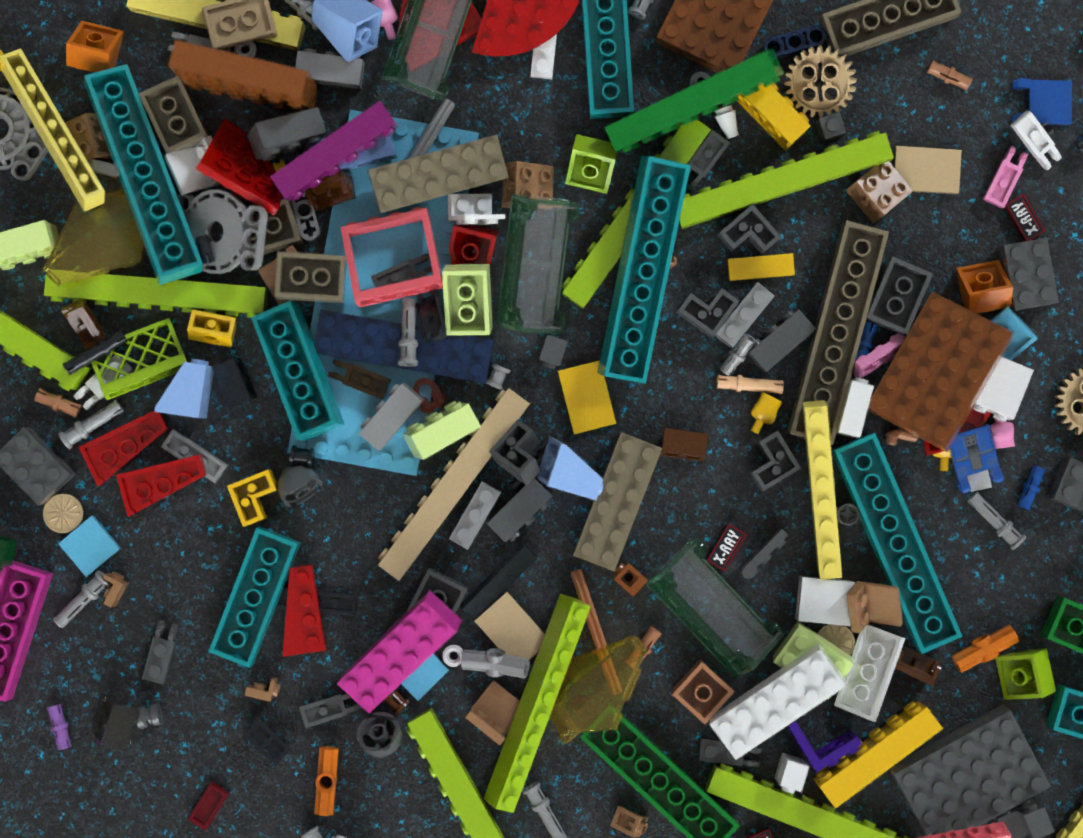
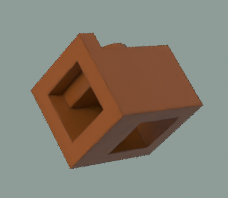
[613,562,648,597]

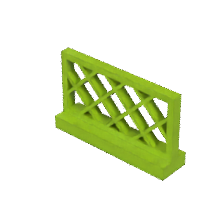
[91,318,187,400]

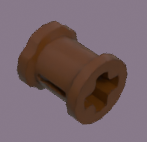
[383,688,410,715]

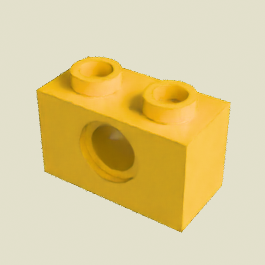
[187,310,236,348]

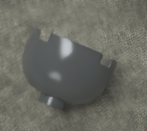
[277,465,322,507]
[356,712,402,758]

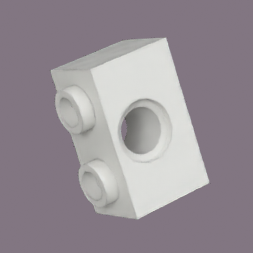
[774,752,809,793]

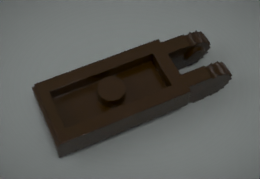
[327,359,391,400]

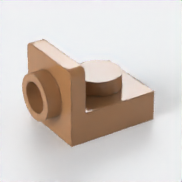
[102,572,128,608]
[244,677,280,702]
[610,805,648,837]

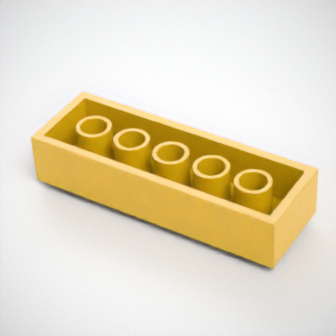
[813,701,943,808]

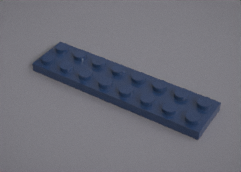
[314,310,494,383]

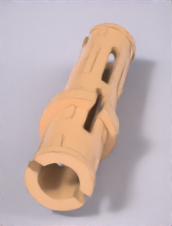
[716,375,784,394]

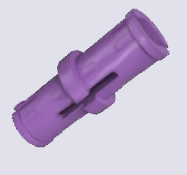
[47,704,72,750]

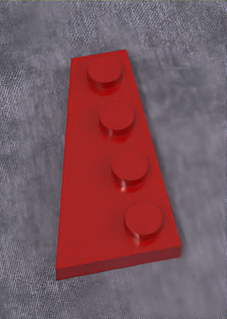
[79,411,169,486]
[116,454,207,517]
[282,564,327,657]

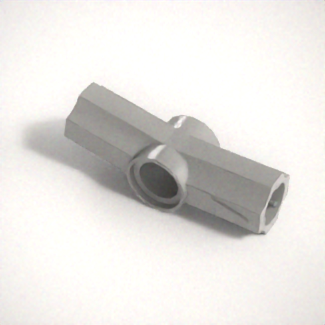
[461,648,530,679]

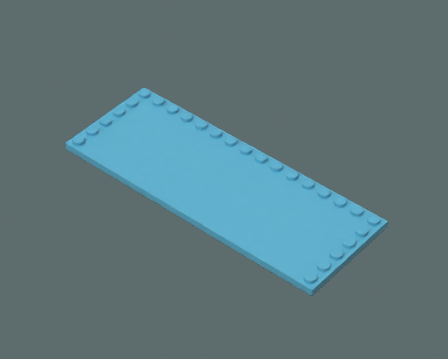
[287,110,479,476]

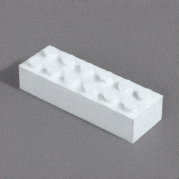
[710,643,846,760]

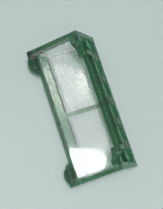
[381,0,472,100]
[497,193,579,334]
[646,538,785,678]

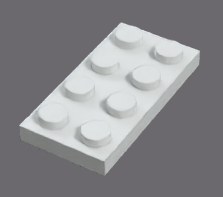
[834,625,905,722]

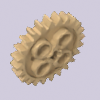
[785,45,857,118]
[1055,369,1083,435]

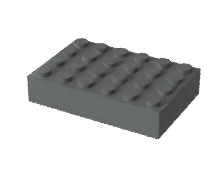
[889,705,1051,836]

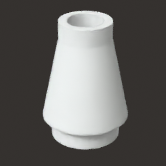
[715,105,739,139]

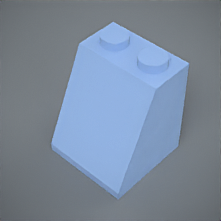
[311,0,383,62]
[154,359,214,419]
[536,436,603,500]

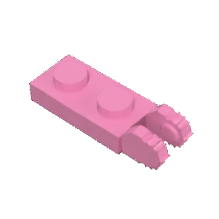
[983,145,1028,209]
[853,333,905,378]

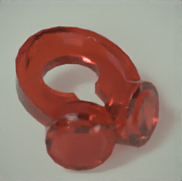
[413,378,445,413]

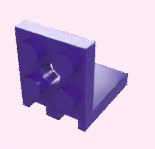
[787,721,862,772]

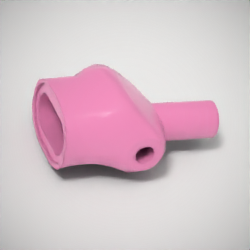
[370,0,398,40]
[989,419,1015,449]

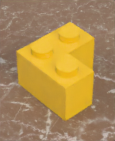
[227,469,277,527]

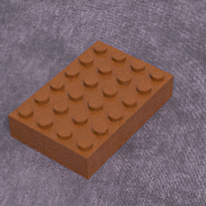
[655,0,773,74]
[169,40,319,113]
[868,292,1013,452]

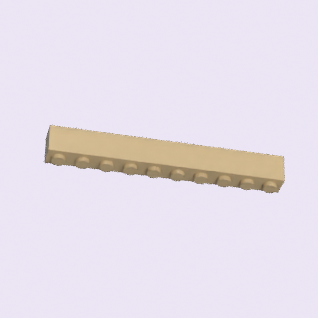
[378,388,530,581]

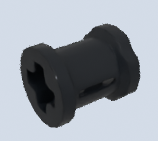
[289,445,315,468]

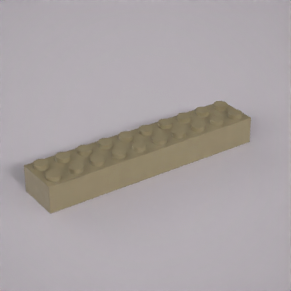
[787,220,889,445]

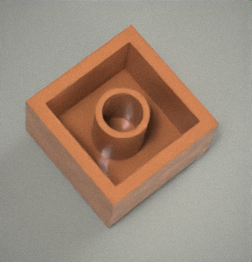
[670,659,735,724]

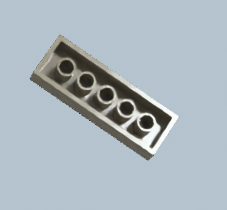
[818,0,961,57]
[367,135,509,213]
[573,432,662,571]

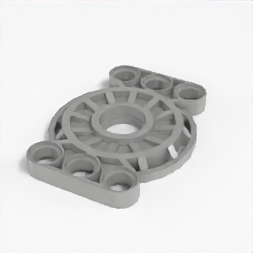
[0,88,48,181]
[177,190,268,274]

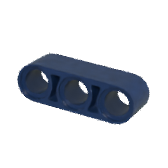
[762,26,826,59]

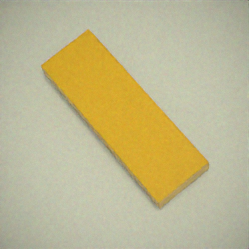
[727,253,795,281]

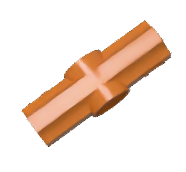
[951,624,1019,673]
[314,746,339,816]

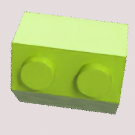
[565,134,617,194]
[995,648,1056,700]

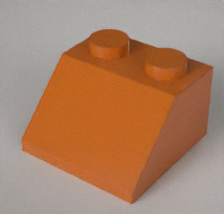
[66,21,124,72]
[956,260,1013,314]

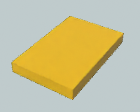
[558,360,616,434]

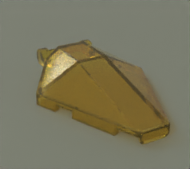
[43,187,144,286]
[549,636,647,744]

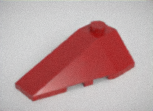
[449,225,499,267]

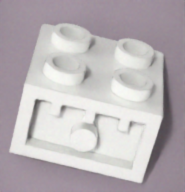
[164,136,220,195]
[448,194,505,225]

